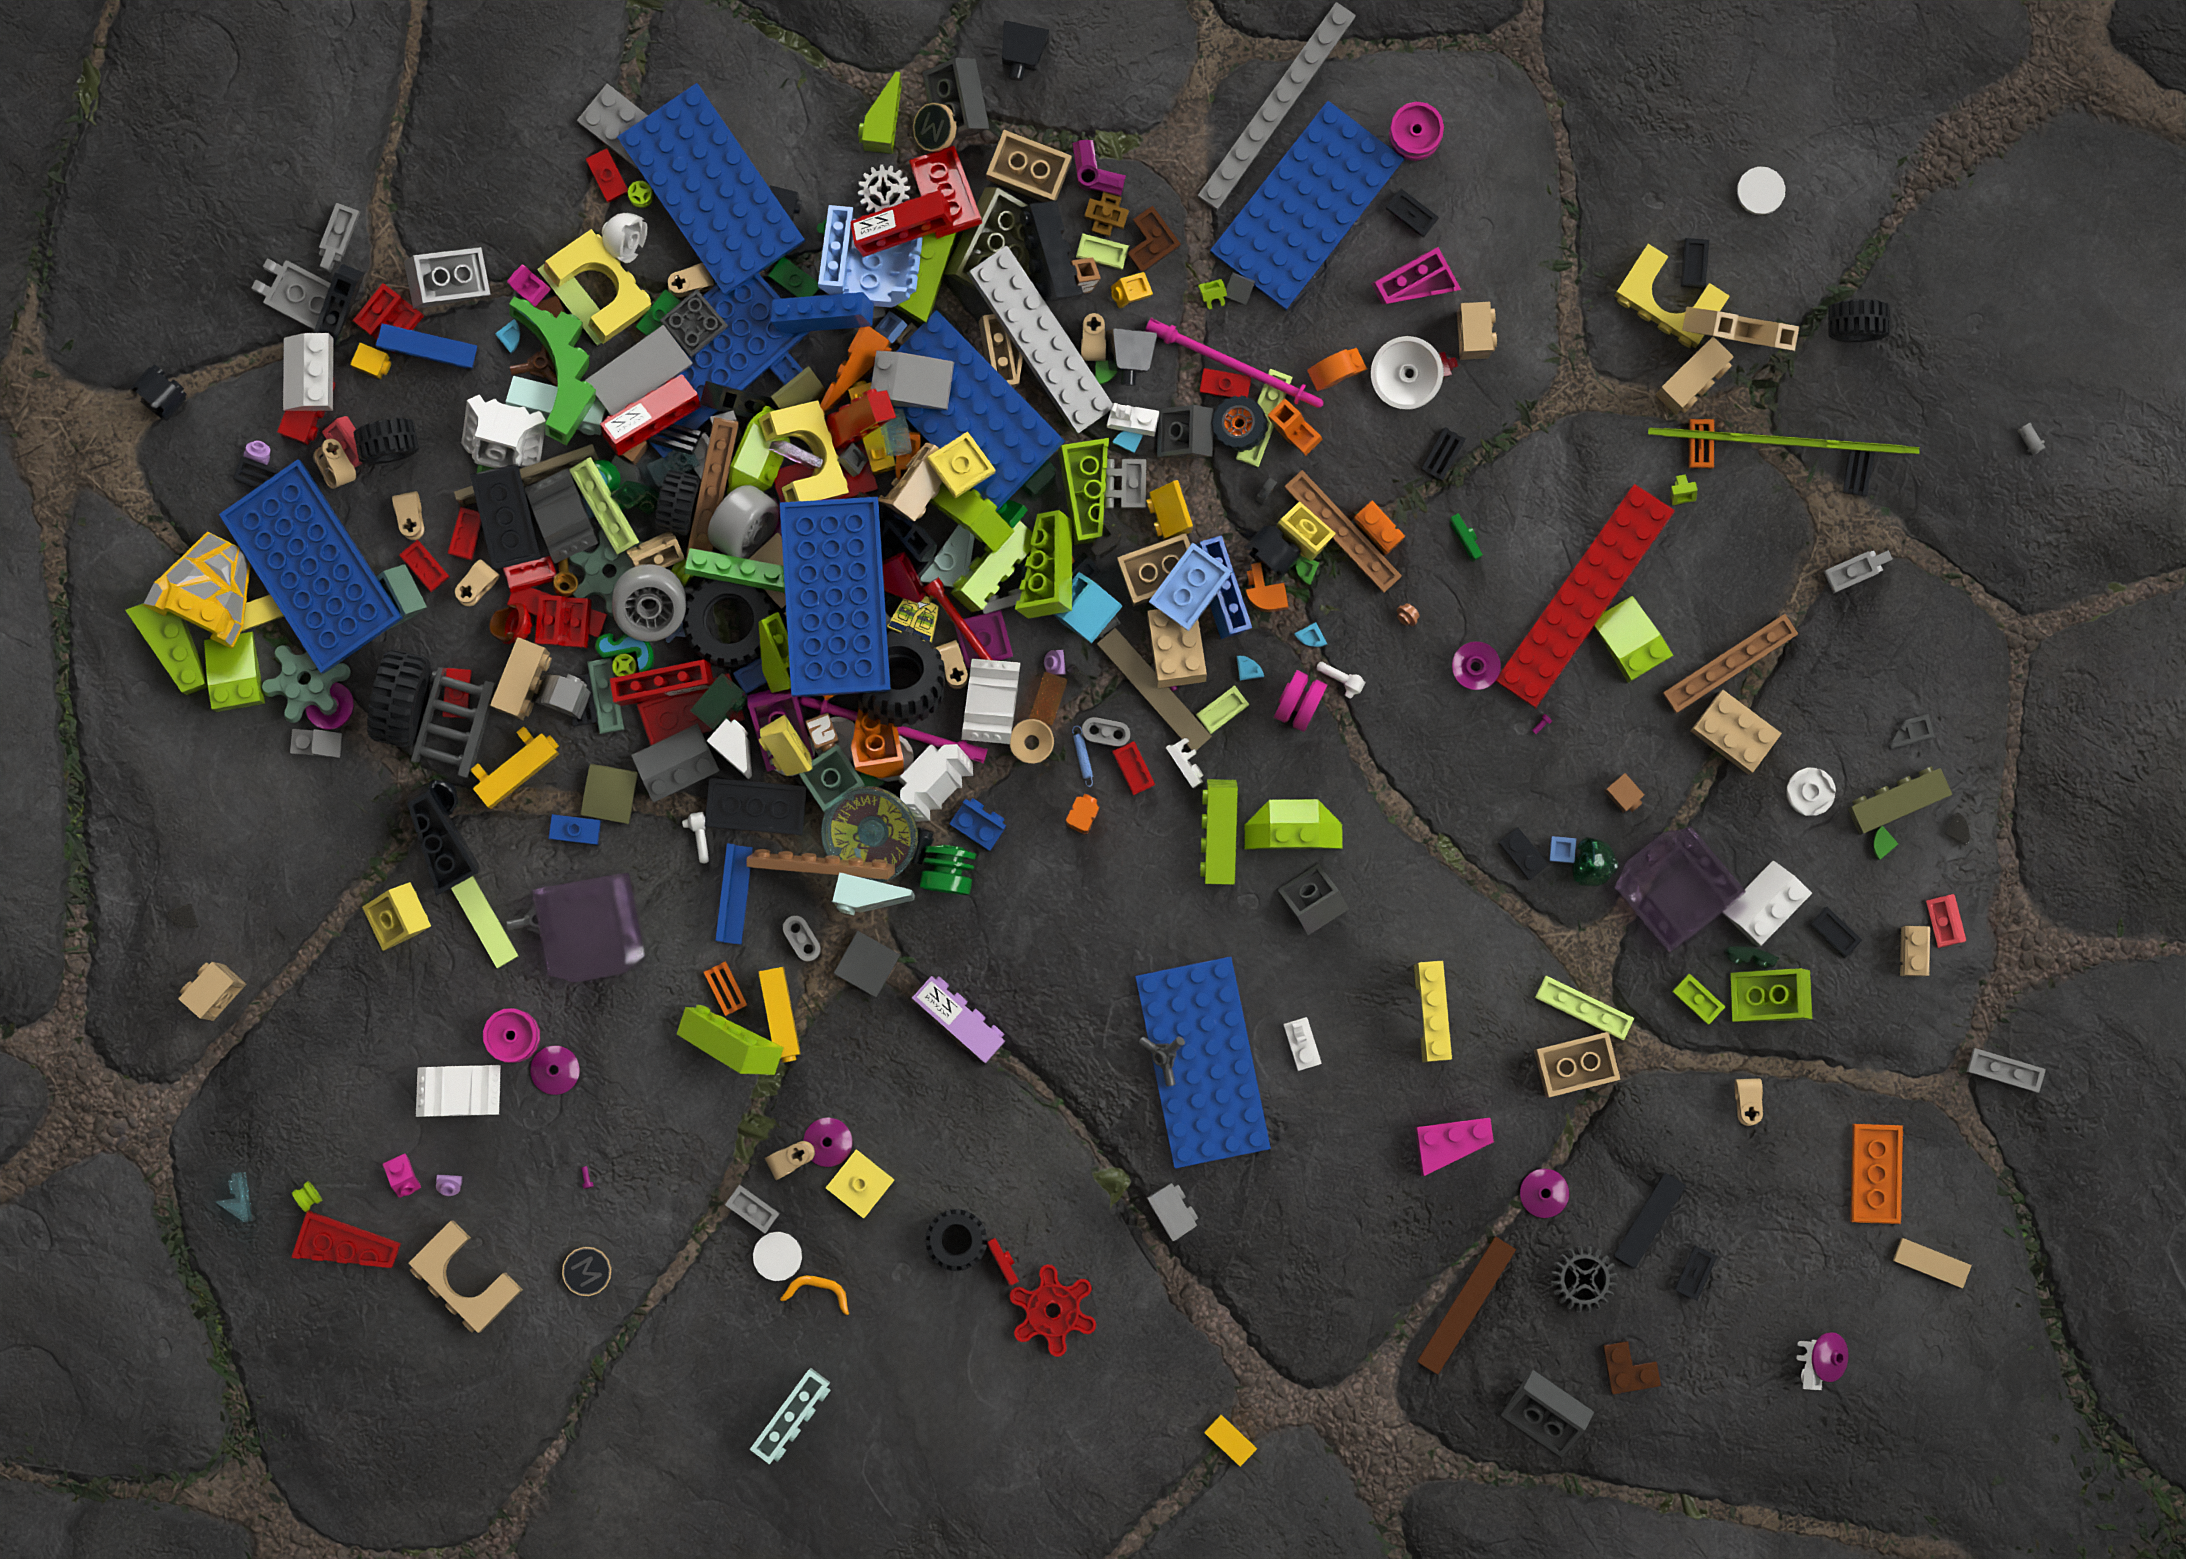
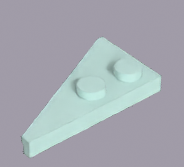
[920,525,974,588]

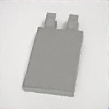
[251,258,331,330]

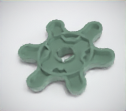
[568,528,644,617]
[262,645,351,723]

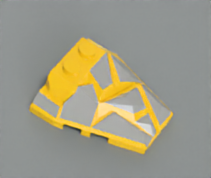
[143,532,251,649]

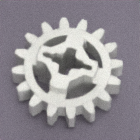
[858,165,911,213]

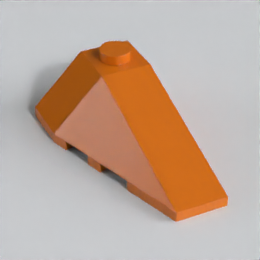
[820,326,892,415]
[851,705,904,778]

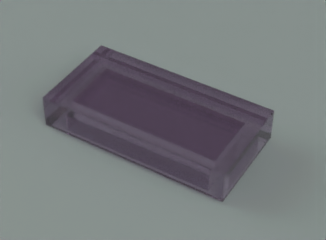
[769,440,823,469]

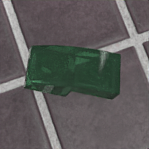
[610,481,660,515]
[1724,946,1779,969]

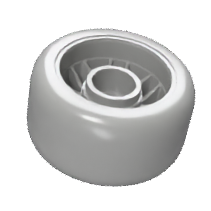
[708,485,780,559]
[612,564,686,642]

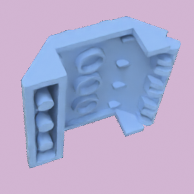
[818,205,923,308]

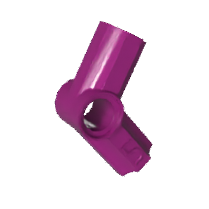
[1072,139,1126,197]

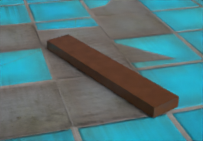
[1417,1236,1516,1374]

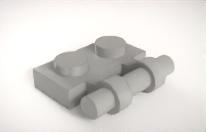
[1104,459,1146,509]

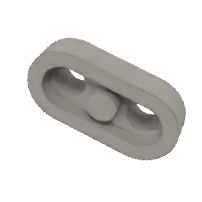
[1082,717,1130,747]
[783,916,821,961]

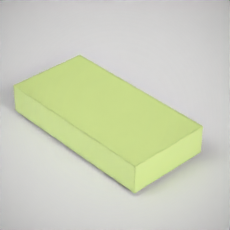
[1076,234,1129,270]
[1196,686,1249,734]

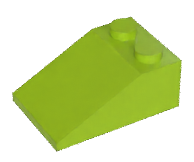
[858,72,902,154]
[1594,596,1673,683]
[204,632,265,712]
[1731,968,1812,1022]

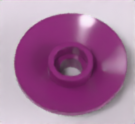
[1452,641,1501,690]
[306,682,354,730]
[530,1046,580,1095]
[803,1118,852,1167]
[1520,1169,1569,1218]
[1812,1332,1849,1382]

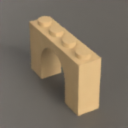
[1682,307,1799,351]
[409,1220,523,1333]

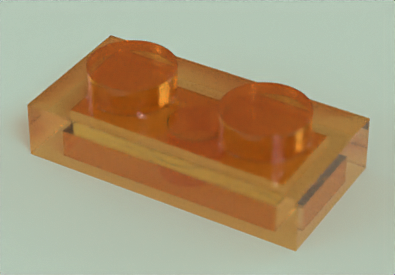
[1029,672,1068,726]

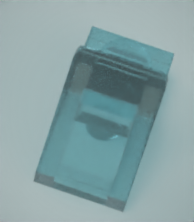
[216,1172,253,1222]

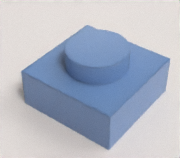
[874,311,908,343]
[1549,836,1576,863]

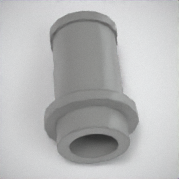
[2017,423,2046,455]

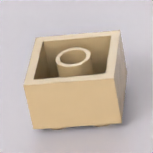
[1457,302,1497,360]

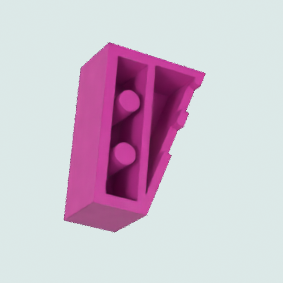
[1371,247,1461,305]
[1415,1118,1494,1176]

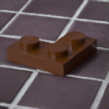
[1127,205,1181,273]
[1603,1341,1661,1394]

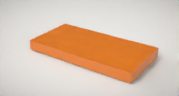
[1851,1124,1903,1224]

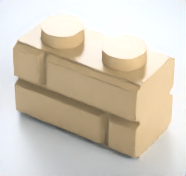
[626,532,685,568]
[1900,926,1930,977]

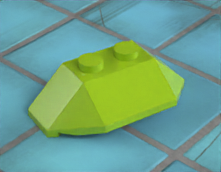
[727,406,790,495]
[1244,799,1342,850]

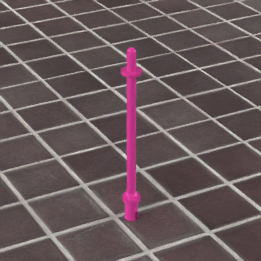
[1145,317,1323,408]
[800,696,988,764]

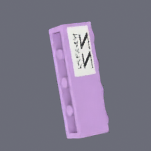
[912,976,1005,1063]

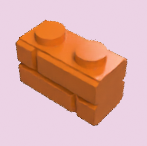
[1353,500,1405,556]
[1066,794,1099,835]

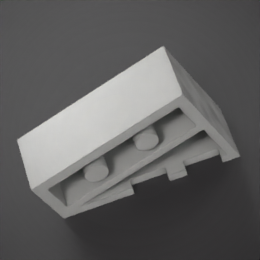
[535,674,591,719]

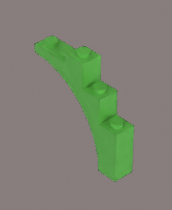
[509,297,596,446]

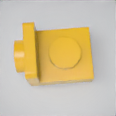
[1111,272,1153,308]

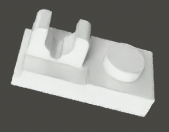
[1107,403,1159,436]
[1166,738,1203,788]
[1283,1017,1322,1071]
[1797,1340,1822,1390]

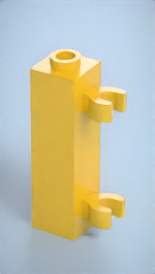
[848,381,896,475]
[470,727,559,809]
[759,967,801,1063]

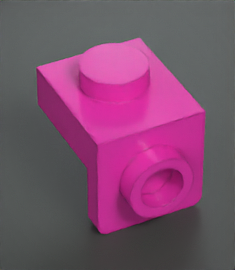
[507,264,551,307]
[383,1154,421,1197]

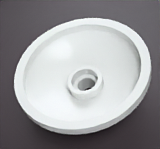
[1371,336,1444,409]

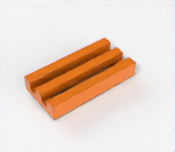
[1689,419,1714,469]
[704,961,747,1016]

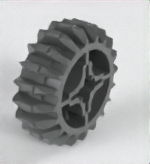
[1551,1246,1617,1312]

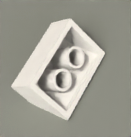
[283,333,333,411]
[707,719,752,779]
[1722,861,1812,947]

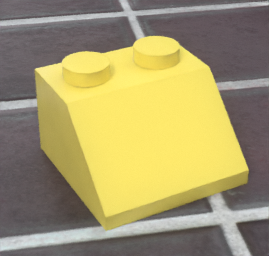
[1276,502,1336,561]
[759,715,812,776]
[362,882,431,951]

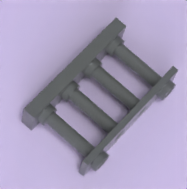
[409,667,498,778]

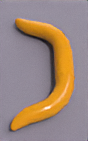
[780,1275,849,1315]

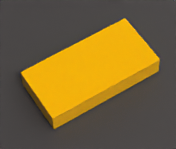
[1204,1415,1257,1467]

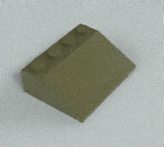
[944,187,1031,292]

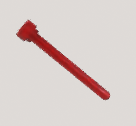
[923,577,993,660]

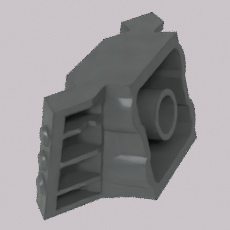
[525,468,598,564]

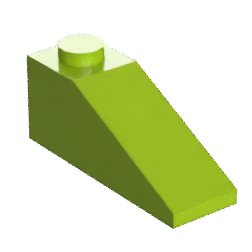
[759,612,791,693]

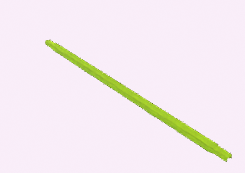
[1648,428,1920,454]

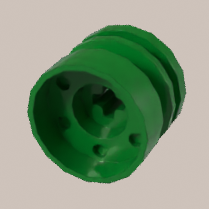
[920,845,976,895]

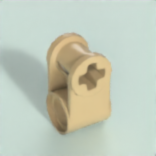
[668,263,716,298]
[1081,313,1106,361]
[313,439,356,489]
[392,491,424,540]
[455,559,500,607]
[934,640,968,689]
[1735,1078,1763,1126]
[765,1141,815,1180]

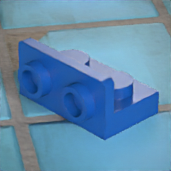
[949,798,1006,851]

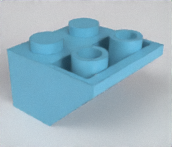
[1053,572,1122,643]

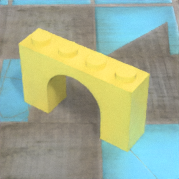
[543,229,651,344]
[1614,244,1729,348]
[759,400,849,502]
[1414,961,1452,1062]

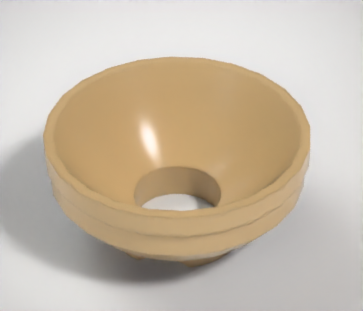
[1010,719,1054,764]

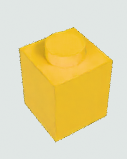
[350,343,391,380]

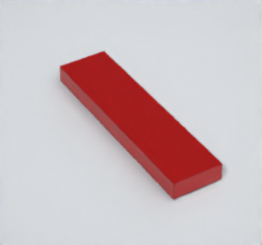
[507,587,608,638]

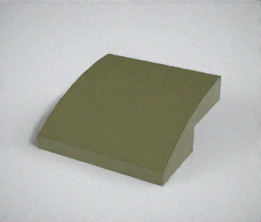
[771,366,827,410]
[581,764,639,824]

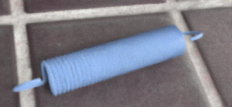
[1072,726,1093,787]

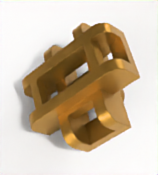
[1084,192,1129,237]

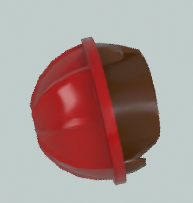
[489,603,532,645]

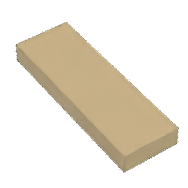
[1893,1238,1972,1288]

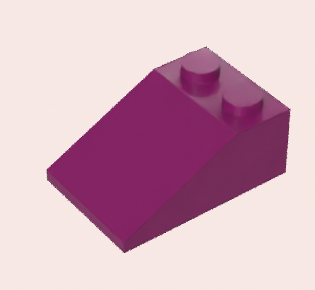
[747,688,814,772]

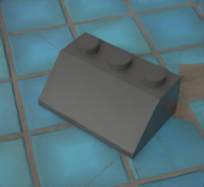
[922,58,989,139]
[631,723,720,802]
[1501,1370,1594,1457]

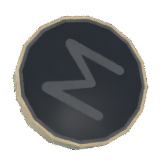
[913,103,957,152]
[562,1247,612,1296]

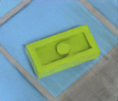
[1672,974,1725,1025]

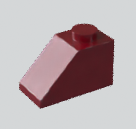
[882,551,927,603]

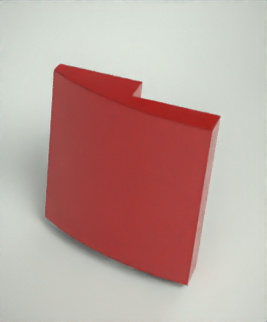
[353,283,424,353]
[535,595,592,648]

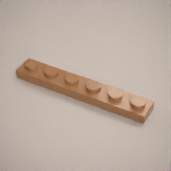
[685,417,738,559]
[1284,470,1402,593]
[1662,614,1798,714]
[747,849,895,880]

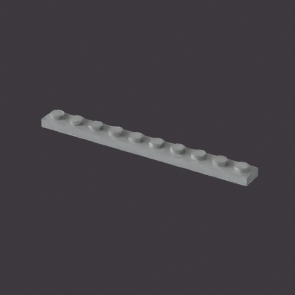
[1198,2,1356,211]

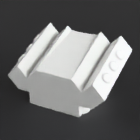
[461,395,546,468]
[961,659,1020,744]
[898,744,973,821]
[416,1065,500,1117]

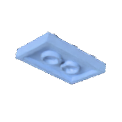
[1149,543,1233,631]

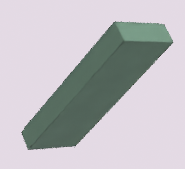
[587,658,624,734]

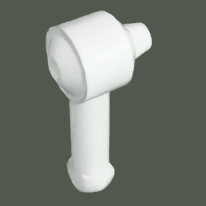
[1316,662,1366,699]
[682,812,709,864]

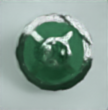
[1572,837,1618,887]

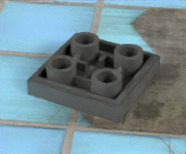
[660,289,728,358]
[834,931,900,998]

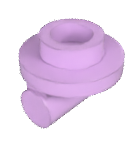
[243,441,270,465]
[1044,650,1066,675]
[436,1175,462,1196]

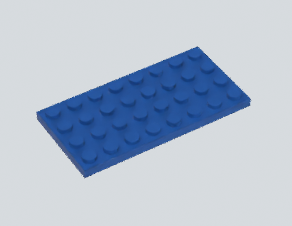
[617,83,806,296]
[1210,101,1404,311]
[649,273,810,459]
[869,310,1065,511]
[219,459,403,674]
[780,497,890,697]
[1135,957,1271,1169]

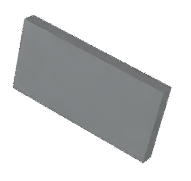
[585,325,693,415]

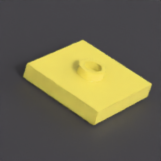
[927,432,996,498]
[826,1149,894,1218]

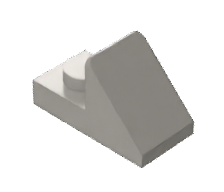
[290,729,342,758]

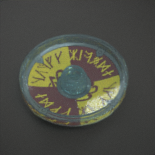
[821,786,918,882]

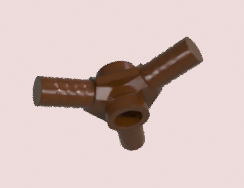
[509,344,558,387]

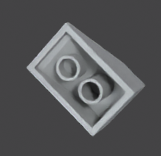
[404,247,491,309]
[871,351,954,410]
[1146,1183,1198,1241]

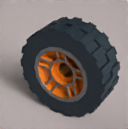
[1212,396,1268,452]

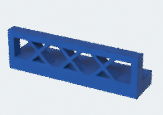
[376,323,478,370]
[716,843,753,945]

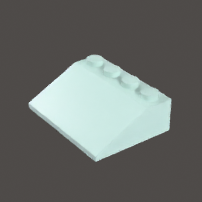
[832,872,915,915]

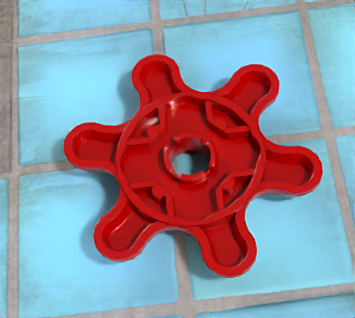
[1010,1264,1096,1357]

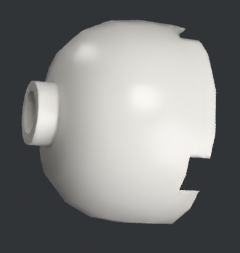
[602,213,647,263]

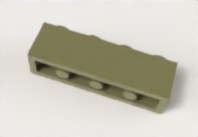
[1847,766,1953,835]

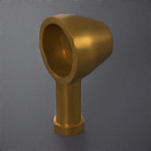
[553,557,578,597]

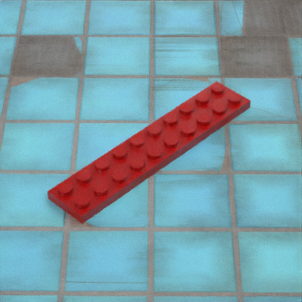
[1496,484,1675,709]

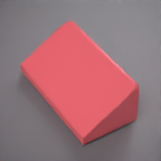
[322,416,362,468]
[1926,894,1966,948]

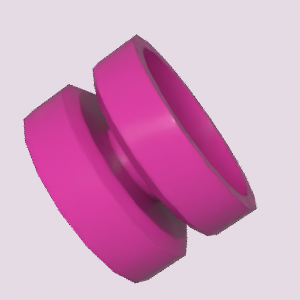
[1389,101,1444,161]
[1273,670,1327,732]
[483,1009,540,1063]

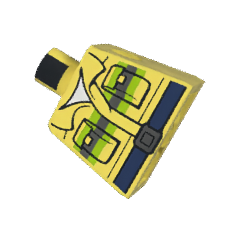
[887,585,939,643]

